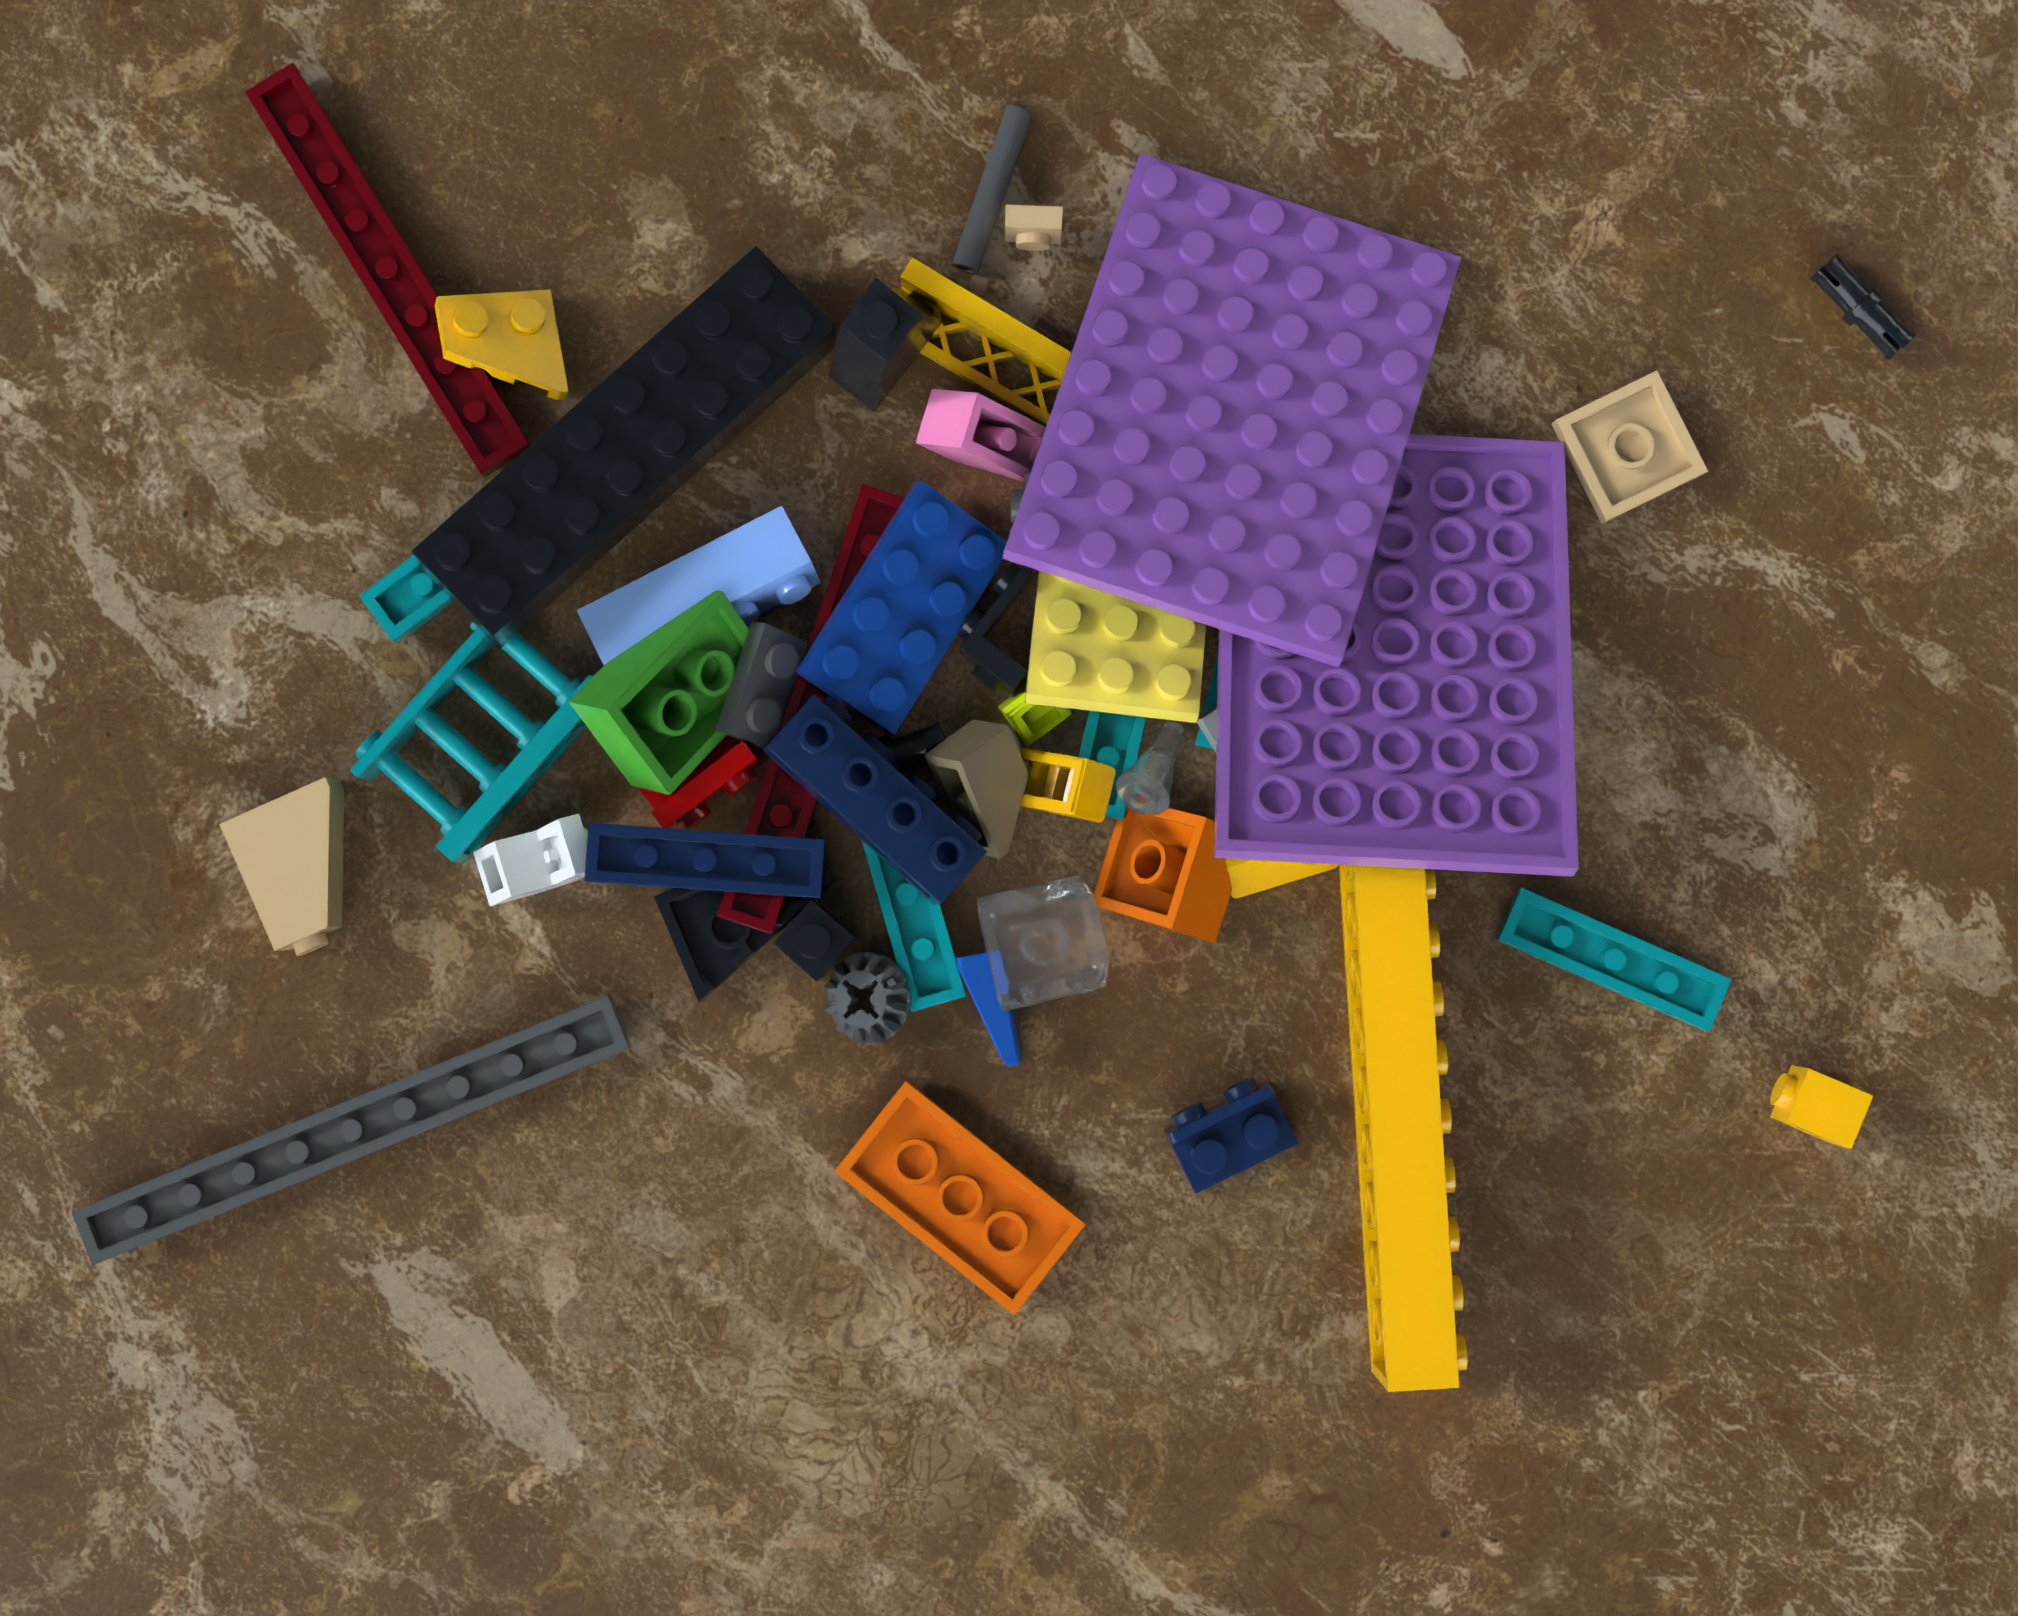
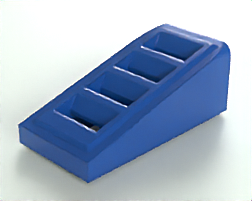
[956,950,1021,1067]

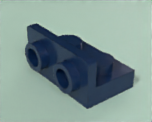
[1164,1077,1298,1194]

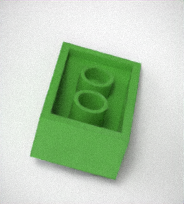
[569,590,749,795]

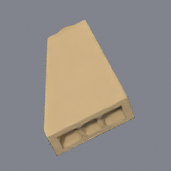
[219,777,344,956]

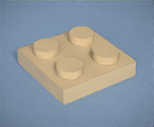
[1551,370,1708,524]

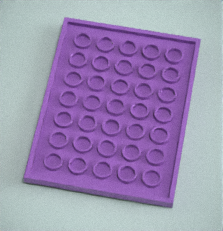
[1002,153,1461,667]
[1214,434,1579,877]

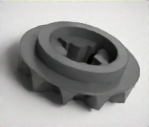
[823,952,911,1043]

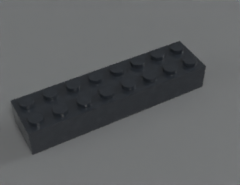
[411,246,836,650]

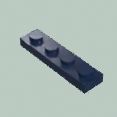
[584,822,825,898]

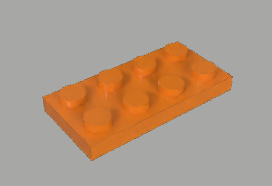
[834,1080,1086,1315]

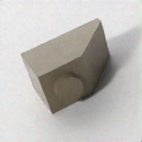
[925,719,1029,859]

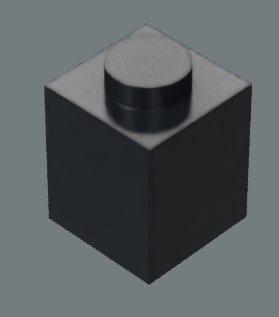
[773,900,859,982]

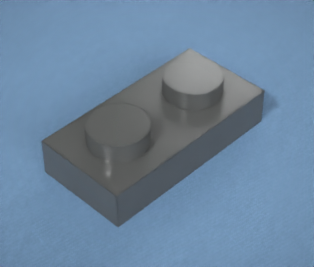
[716,621,808,749]

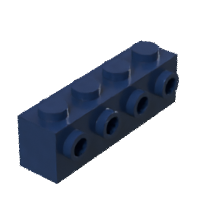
[763,695,987,905]

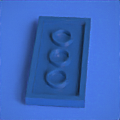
[795,480,1007,735]

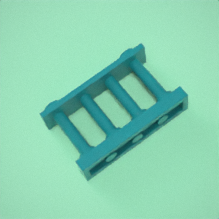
[350,622,593,863]

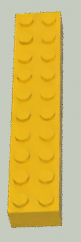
[1339,864,1468,1392]

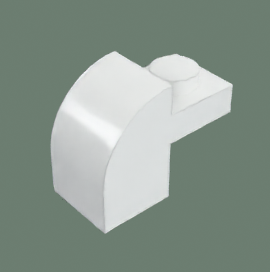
[473,814,588,906]

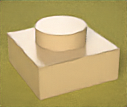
[1005,204,1063,251]

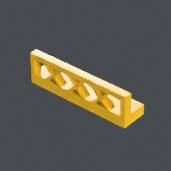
[900,258,1072,427]

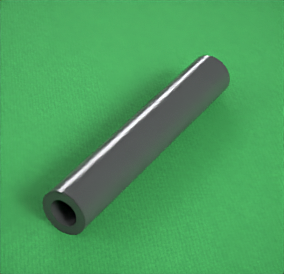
[951,105,1032,275]

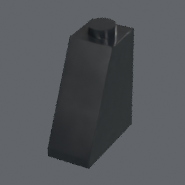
[829,278,943,412]

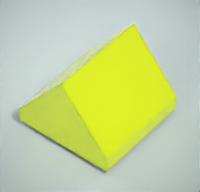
[997,686,1072,747]

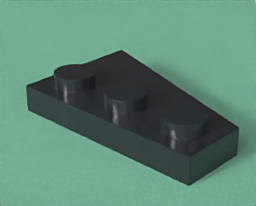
[654,828,835,1002]

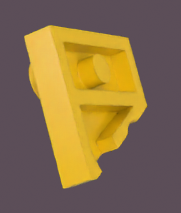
[435,289,569,400]

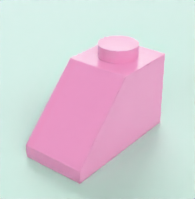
[916,389,1046,482]

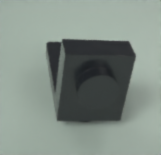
[958,563,1038,694]

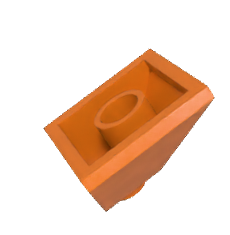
[1090,798,1232,943]

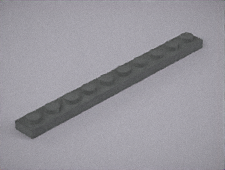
[72,995,632,1266]

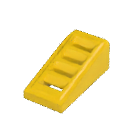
[1020,747,1116,823]

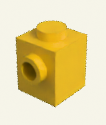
[1770,1065,1873,1149]

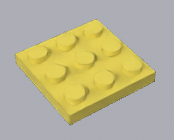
[1025,570,1206,723]

